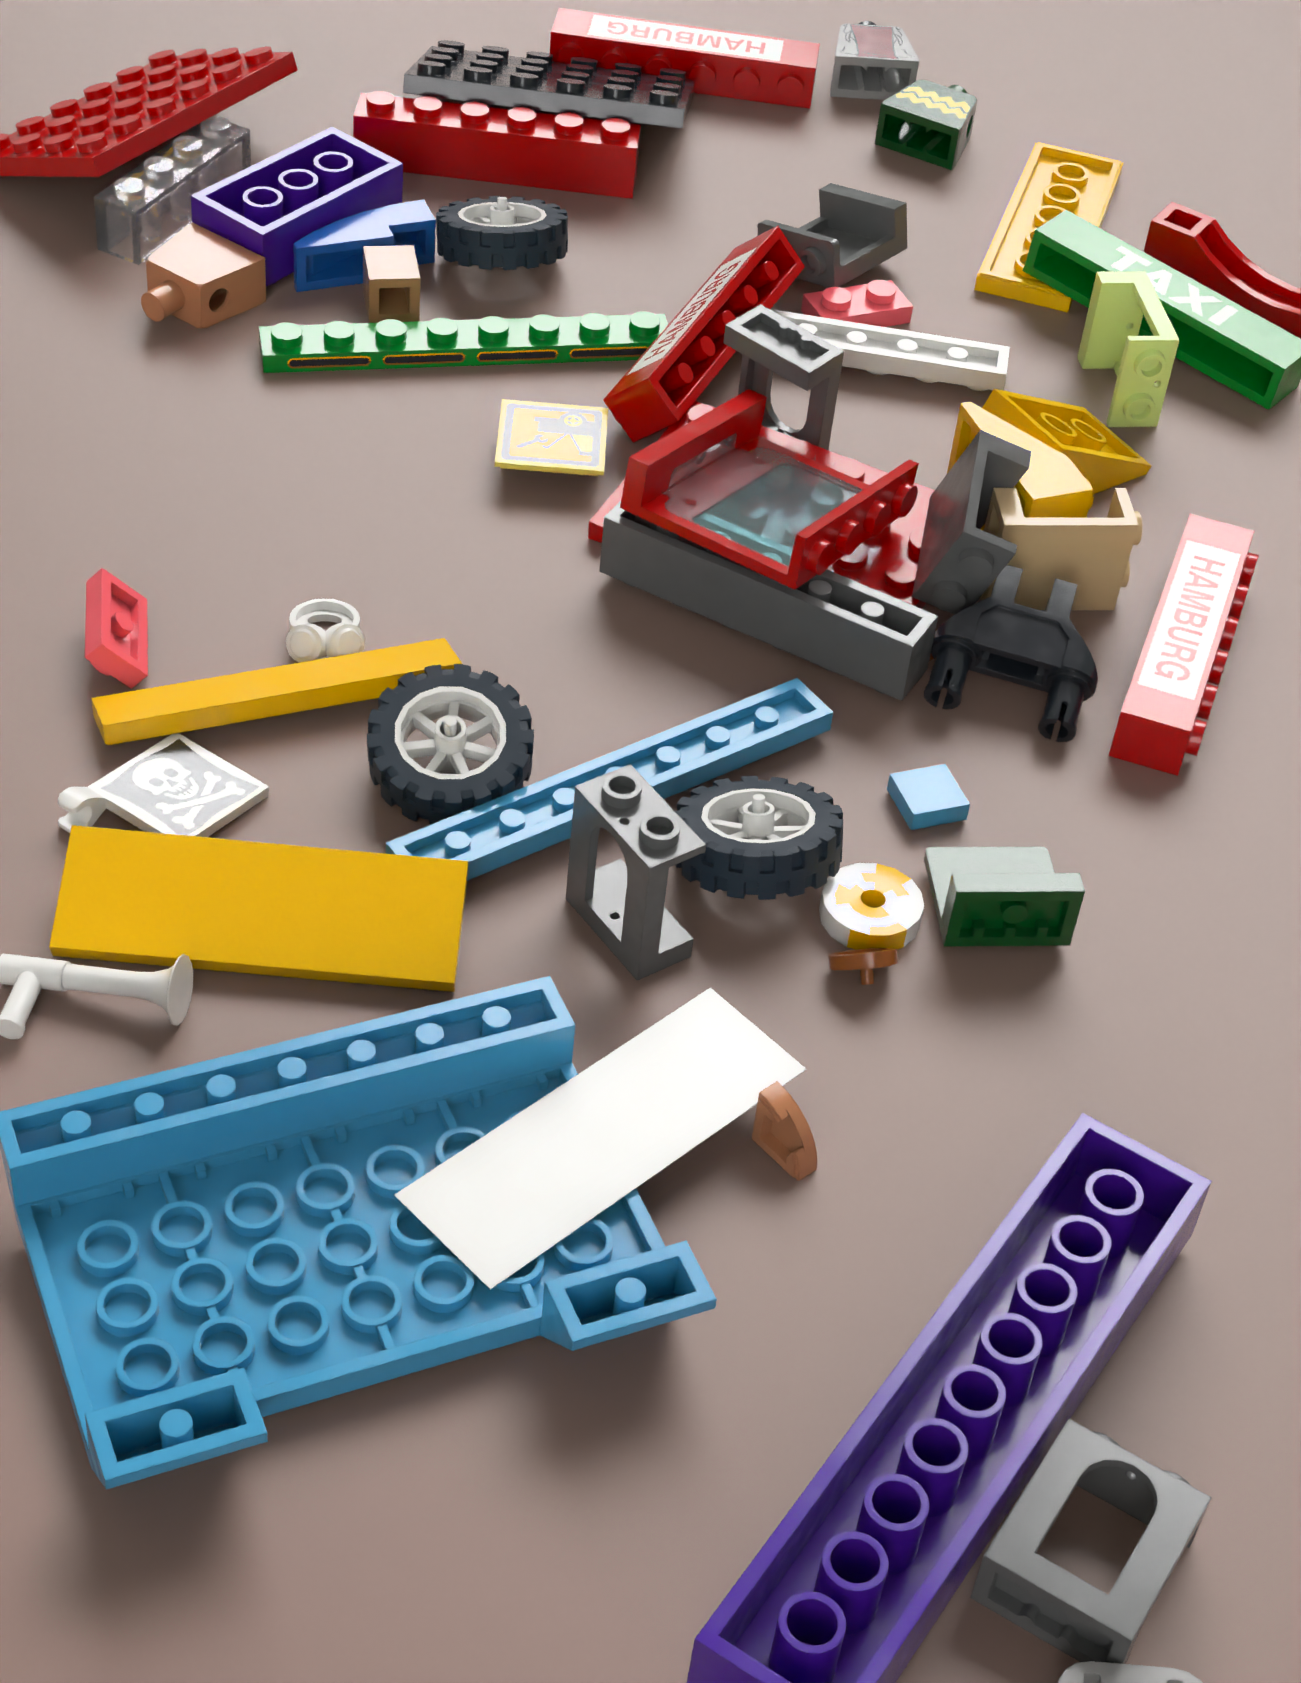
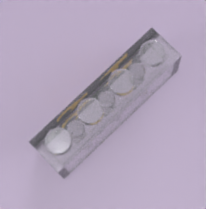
[94,116,251,265]

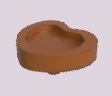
[828,948,898,985]

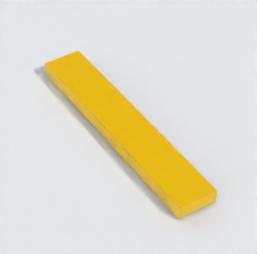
[91,638,462,745]

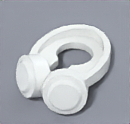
[286,599,365,663]

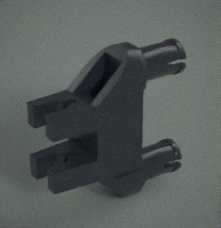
[924,565,1098,742]

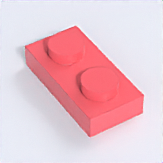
[801,280,913,327]
[85,568,148,689]

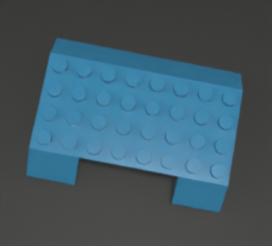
[0,976,717,1490]

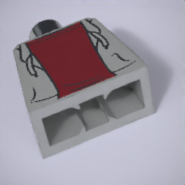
[830,21,919,100]

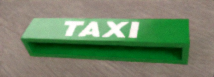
[1023,210,1301,410]

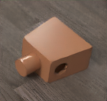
[141,222,266,328]

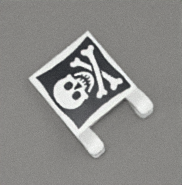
[58,733,269,837]

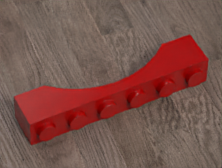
[1143,202,1301,338]

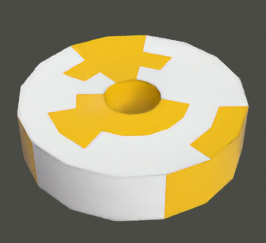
[819,863,924,950]

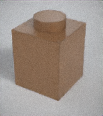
[363,245,420,323]

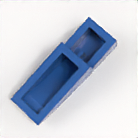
[294,199,436,292]

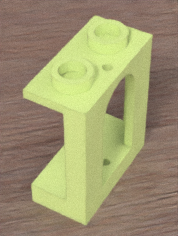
[1077,271,1179,427]

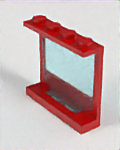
[620,389,919,590]

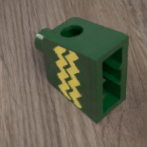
[875,80,977,170]

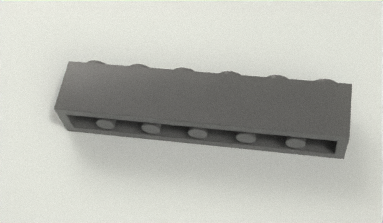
[599,501,938,701]

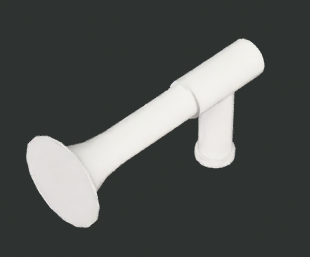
[0,953,193,1039]

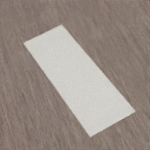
[394,988,806,1290]

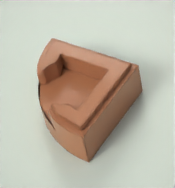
[752,1081,817,1181]

